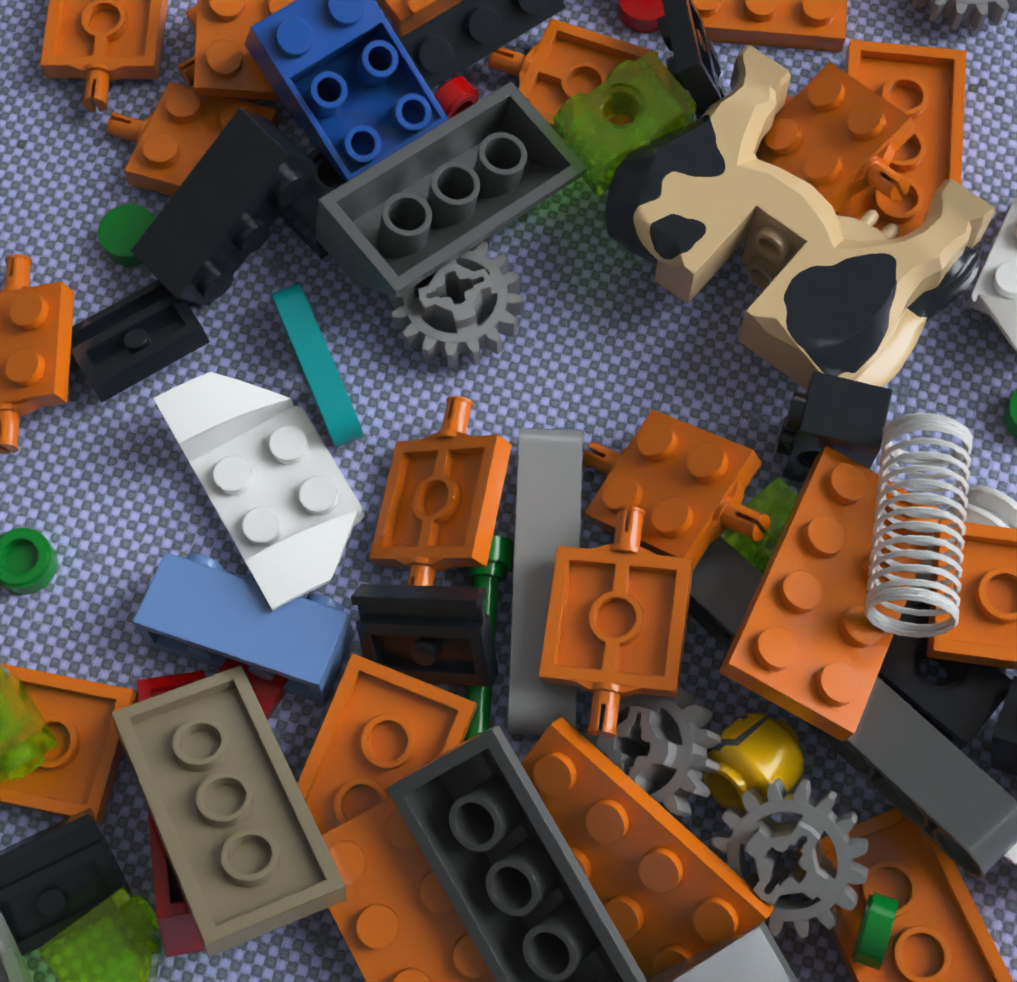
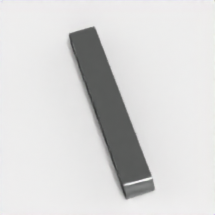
[688,536,1017,878]

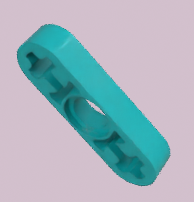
[271,283,364,448]

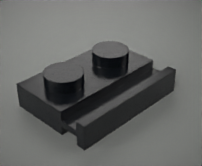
[71,280,210,403]
[351,584,499,687]
[0,808,133,956]

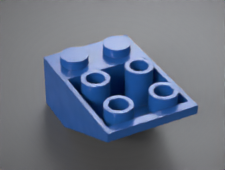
[244,0,449,183]

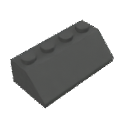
[315,81,588,298]
[387,725,647,982]

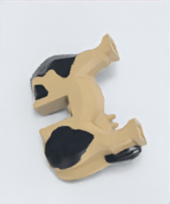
[605,44,995,390]

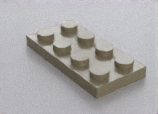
[112,665,346,958]

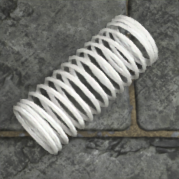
[864,413,973,638]

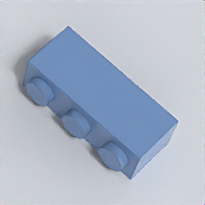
[133,552,354,705]

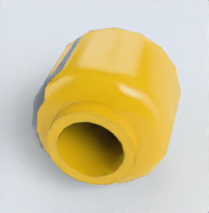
[703,712,805,812]

